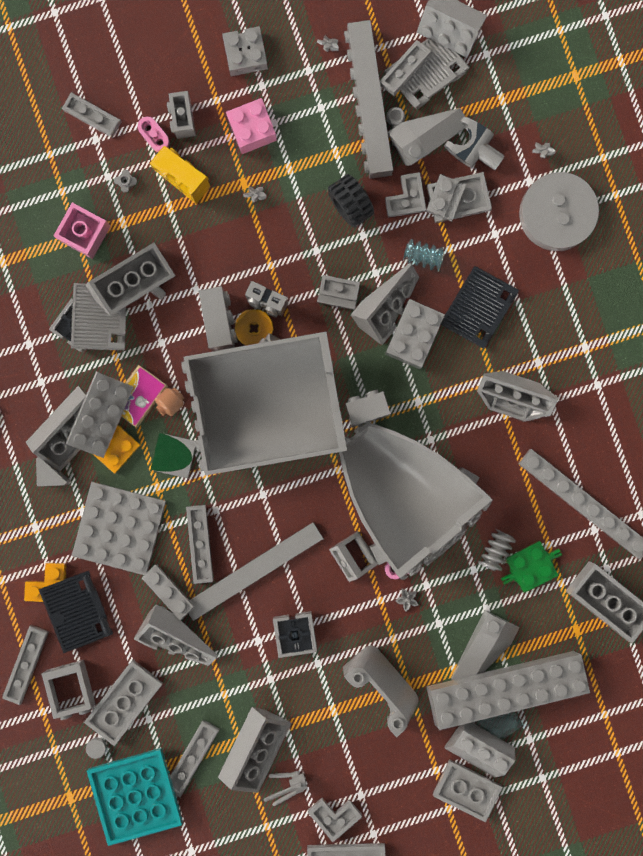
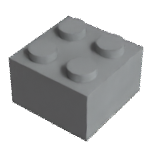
[345,390,390,428]

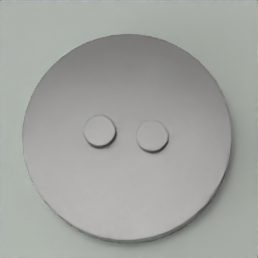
[519,172,599,251]

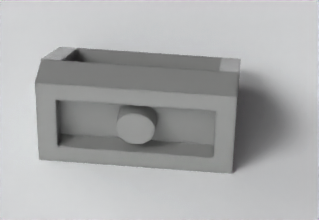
[329,531,378,582]

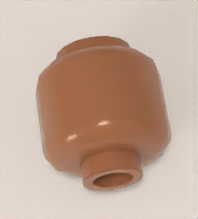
[155,388,184,416]

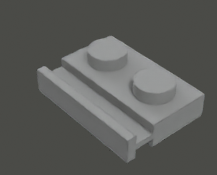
[426,174,466,222]
[317,275,360,310]

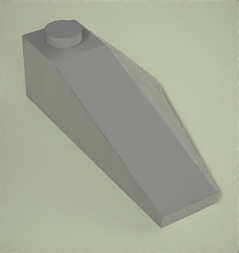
[387,108,466,166]
[351,263,419,345]
[134,605,217,666]
[451,610,520,680]

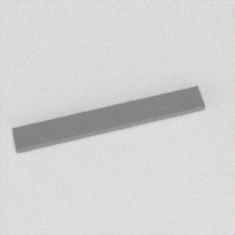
[189,522,323,621]

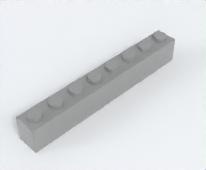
[344,20,393,179]

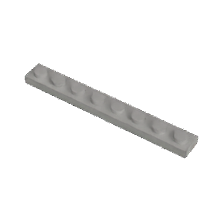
[518,449,643,560]

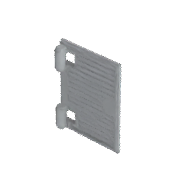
[384,39,470,109]
[71,283,126,350]

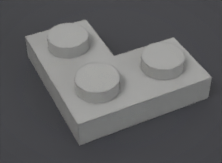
[385,173,426,218]
[308,797,362,842]

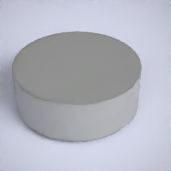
[150,286,166,300]
[86,737,107,759]

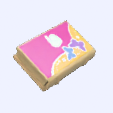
[121,365,168,427]

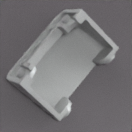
[343,645,419,738]

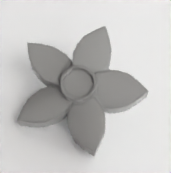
[317,35,339,52]
[532,142,556,158]
[243,186,266,202]
[396,589,418,612]

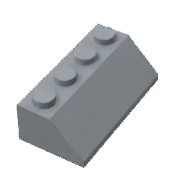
[86,243,175,316]
[26,386,87,471]
[218,707,292,793]

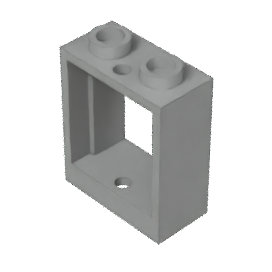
[42,660,95,720]

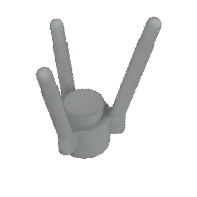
[264,771,308,806]

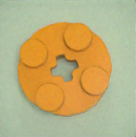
[235,309,273,346]

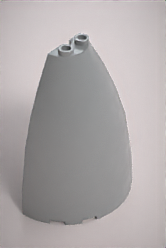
[339,422,492,580]

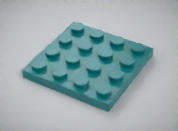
[87,748,183,846]

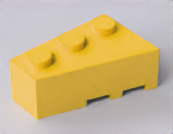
[150,146,210,204]

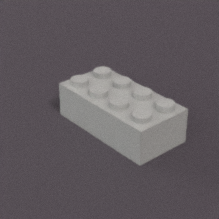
[565,562,643,643]

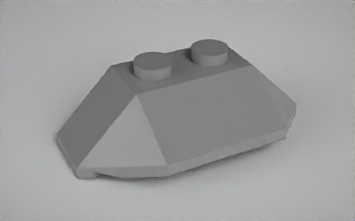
[477,371,558,421]

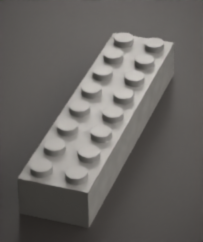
[426,651,590,730]

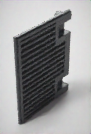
[440,266,519,349]
[39,570,113,654]

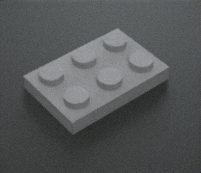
[427,172,492,223]
[433,759,503,822]

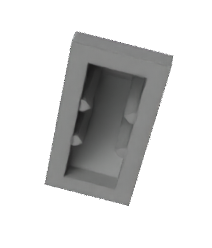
[36,457,71,486]

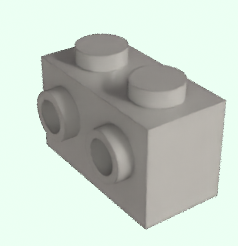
[167,91,196,139]

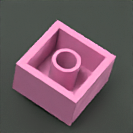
[226,98,277,154]
[54,203,111,259]

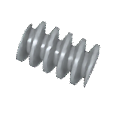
[478,529,516,572]

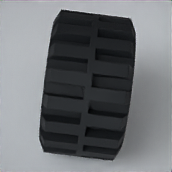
[328,174,374,228]

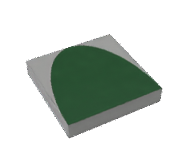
[150,433,196,479]

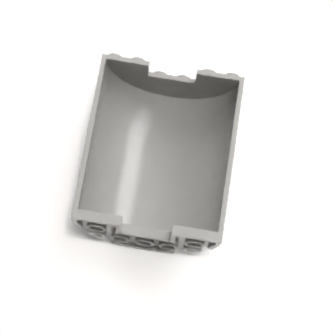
[181,332,347,475]

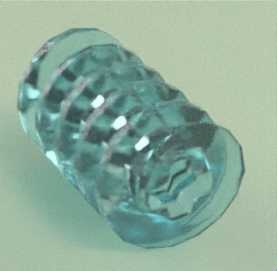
[402,239,444,272]

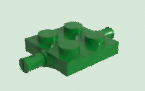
[501,541,562,593]

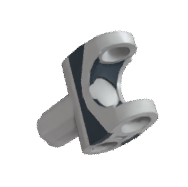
[444,117,504,170]

